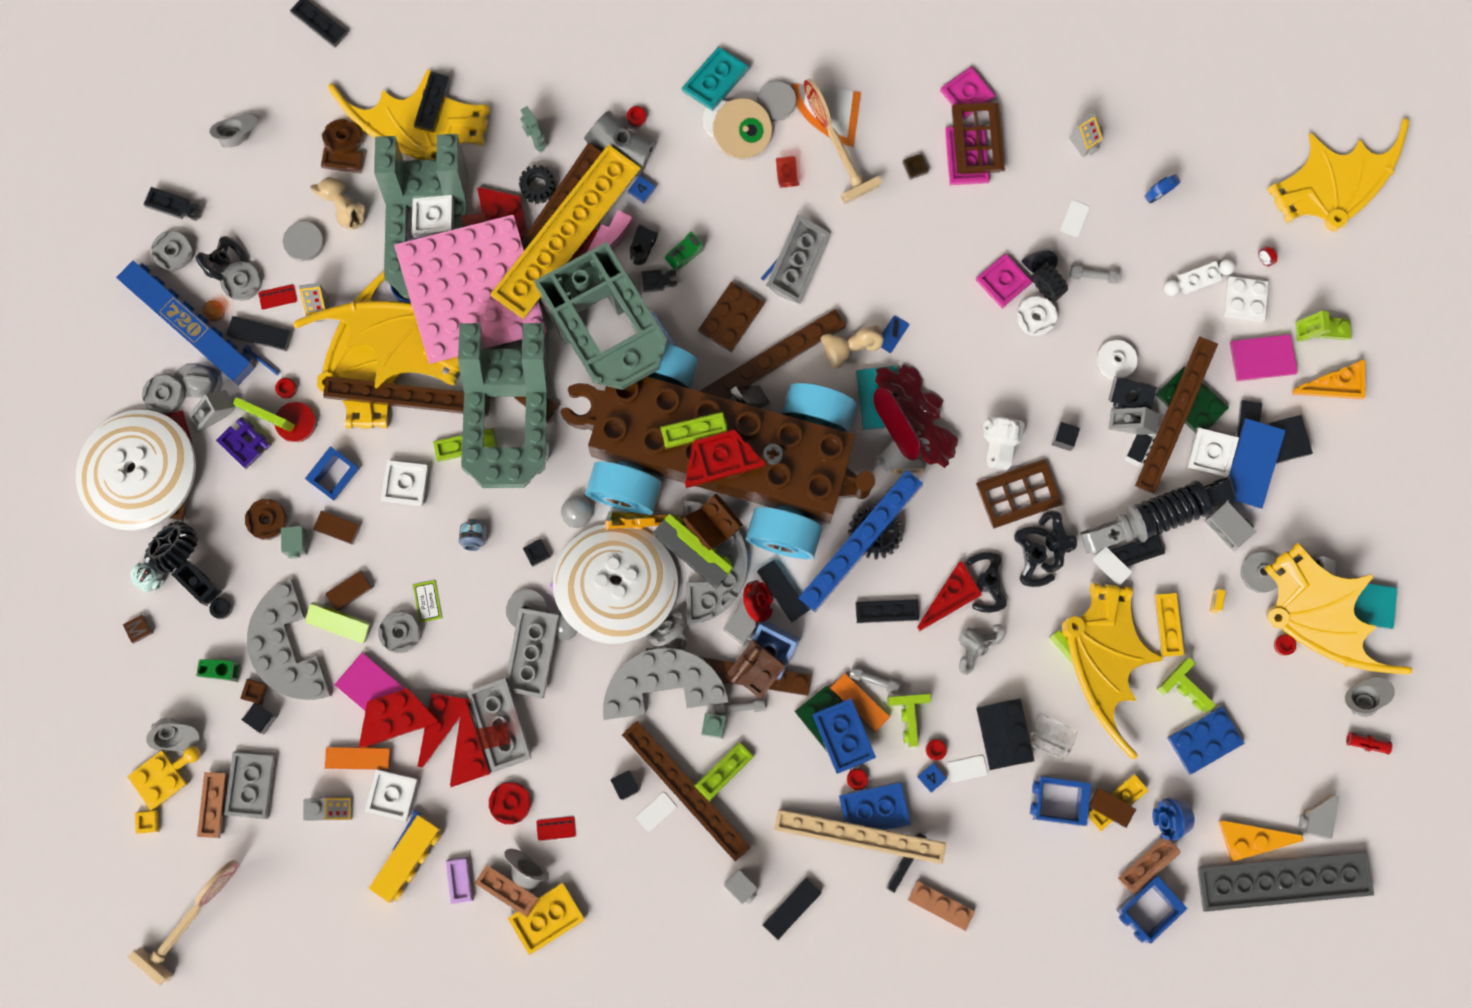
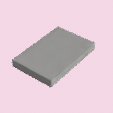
[224,751,277,819]

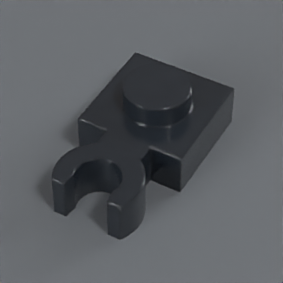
[641,269,677,293]

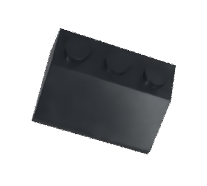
[976,698,1035,771]

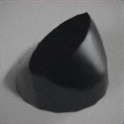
[1021,248,1058,273]

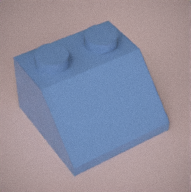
[752,621,801,680]

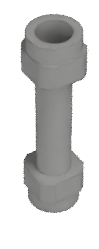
[1070,265,1120,284]
[849,666,900,694]
[714,698,765,716]

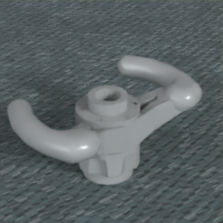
[958,624,1005,675]

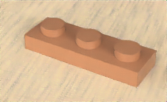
[197,772,228,838]
[1118,838,1181,895]
[475,865,540,918]
[908,881,975,931]

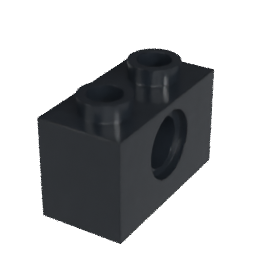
[1108,376,1157,410]
[171,560,222,606]

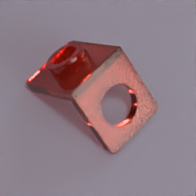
[776,156,800,188]
[475,722,511,750]

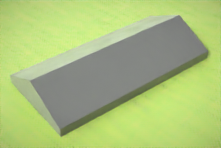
[766,214,831,304]
[506,608,560,698]
[467,678,532,772]

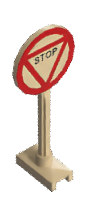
[804,78,882,204]
[127,860,239,986]

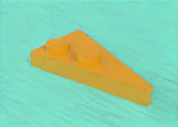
[1292,360,1365,400]
[605,511,681,529]
[1219,821,1304,861]

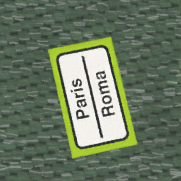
[413,580,442,623]

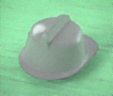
[210,114,257,147]
[174,365,222,398]
[1345,677,1395,717]
[146,718,199,751]
[504,848,549,892]

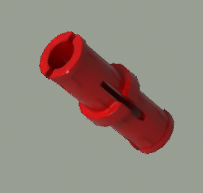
[1346,732,1392,755]

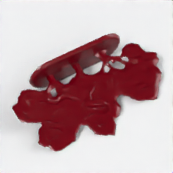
[873,364,958,468]

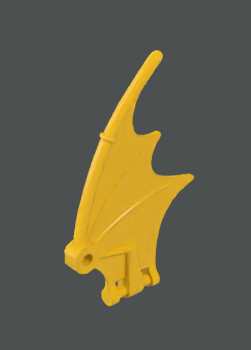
[328,69,490,160]
[1267,118,1409,232]
[316,271,400,429]
[293,301,460,388]
[1264,542,1413,675]
[1062,583,1163,759]

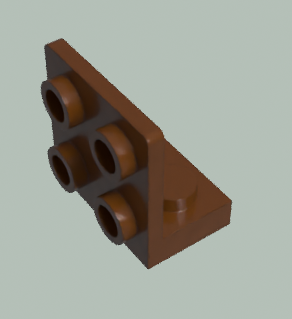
[682,494,744,550]

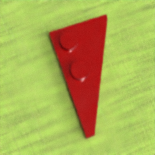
[917,561,982,632]
[417,693,471,767]
[450,703,490,787]

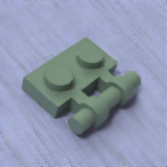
[520,106,546,152]

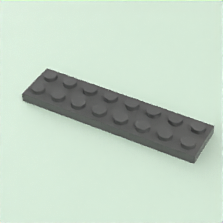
[1197,852,1374,912]

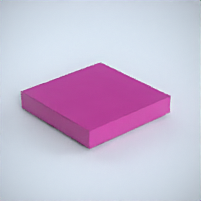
[940,66,996,120]
[976,253,1033,309]

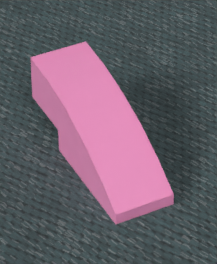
[587,210,633,252]

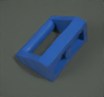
[305,446,359,501]

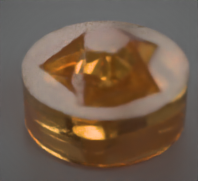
[203,300,225,321]

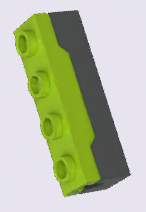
[653,514,733,589]

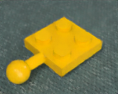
[127,746,201,811]

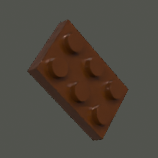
[698,281,765,353]

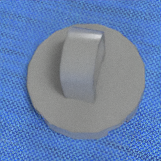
[647,612,687,650]

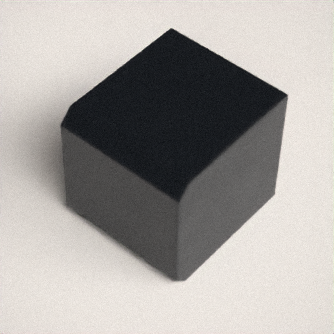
[1051,422,1080,451]
[241,703,277,734]
[610,770,639,800]

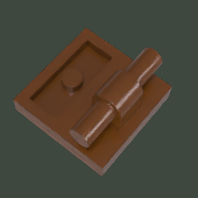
[728,639,787,699]

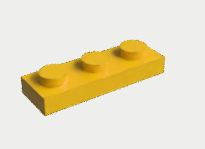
[1154,593,1184,657]
[1088,774,1149,832]

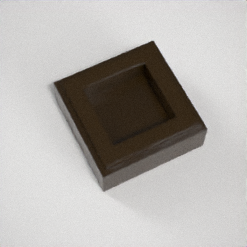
[902,154,929,180]

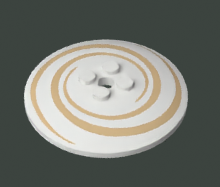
[76,410,196,531]
[553,524,678,644]

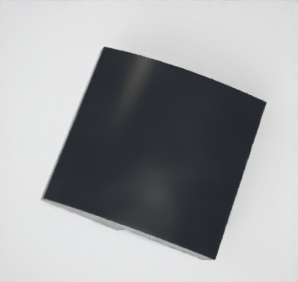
[1266,415,1313,464]

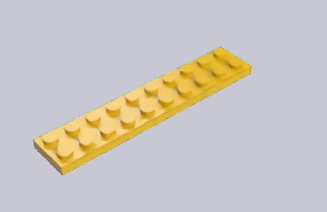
[490,144,641,320]

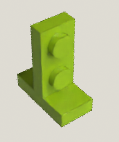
[1295,311,1352,342]
[1157,657,1216,712]
[887,694,931,748]

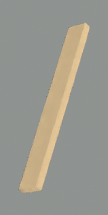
[774,809,947,864]

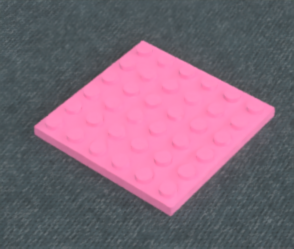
[394,215,547,364]

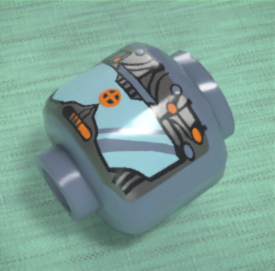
[459,519,487,551]

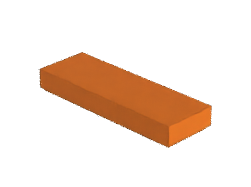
[830,673,890,732]
[325,747,391,770]

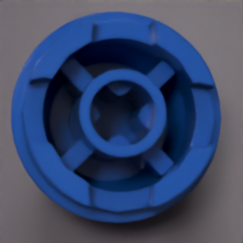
[1152,798,1195,841]

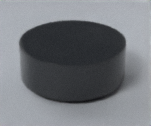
[209,598,232,620]

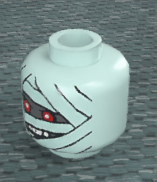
[130,562,163,592]

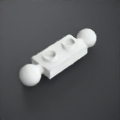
[1164,259,1235,296]

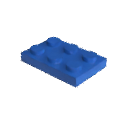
[812,699,876,774]
[1167,707,1245,775]
[839,782,911,830]

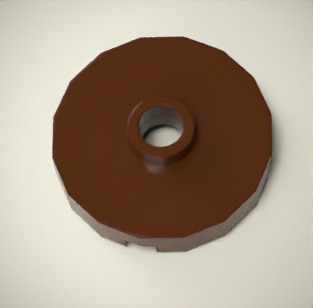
[322,119,363,155]
[245,499,287,540]

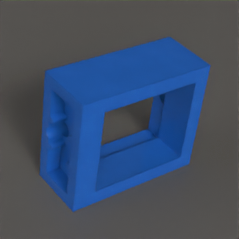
[1030,776,1091,826]
[1116,876,1188,944]

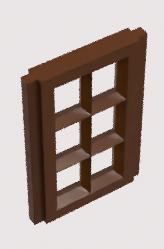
[951,102,1005,174]
[976,459,1062,529]

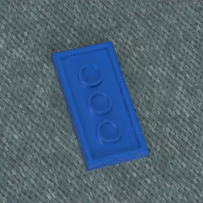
[1228,419,1286,509]

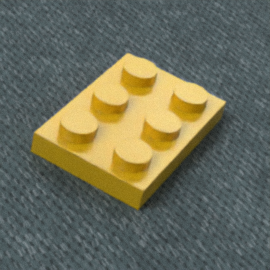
[507,883,585,956]

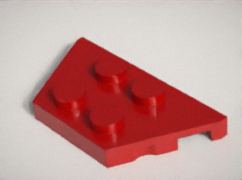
[477,187,528,241]
[685,430,765,488]
[359,688,439,749]

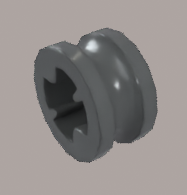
[763,444,783,465]

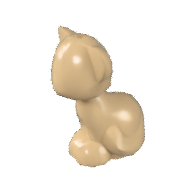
[311,177,365,230]
[821,324,884,369]

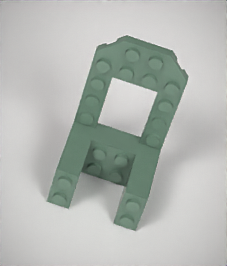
[374,134,467,298]
[534,242,668,390]
[458,323,548,488]

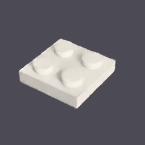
[412,195,454,238]
[1223,276,1269,322]
[1187,427,1239,477]
[381,460,429,507]
[365,770,418,821]

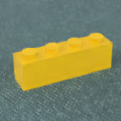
[368,815,442,903]

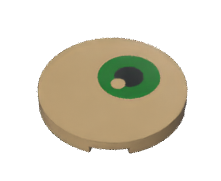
[712,98,772,159]

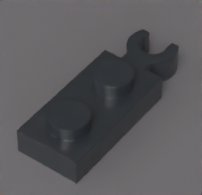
[143,187,202,221]

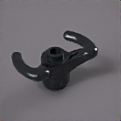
[195,236,248,281]
[1038,511,1077,572]
[1014,526,1055,587]
[966,552,1007,613]

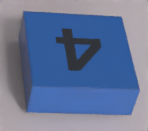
[628,175,656,204]
[917,763,947,793]

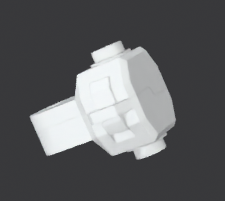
[983,416,1025,471]

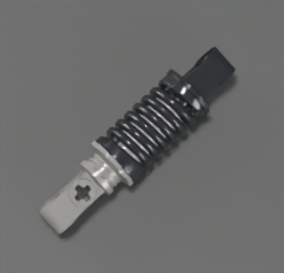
[1080,477,1237,554]

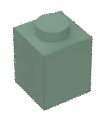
[281,527,307,559]
[701,713,726,739]

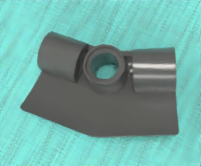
[584,111,655,176]

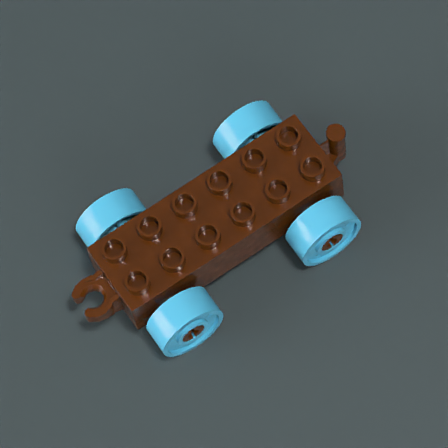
[561,344,876,560]

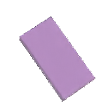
[446,857,473,904]

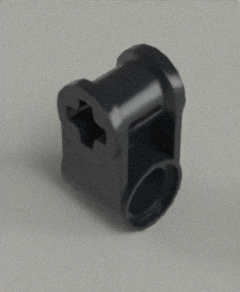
[630,224,659,265]

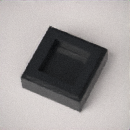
[522,539,551,567]

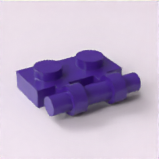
[216,417,271,469]

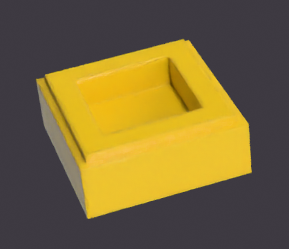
[1209,589,1226,613]
[135,810,159,834]

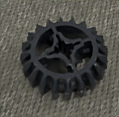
[848,504,904,560]
[144,521,198,574]

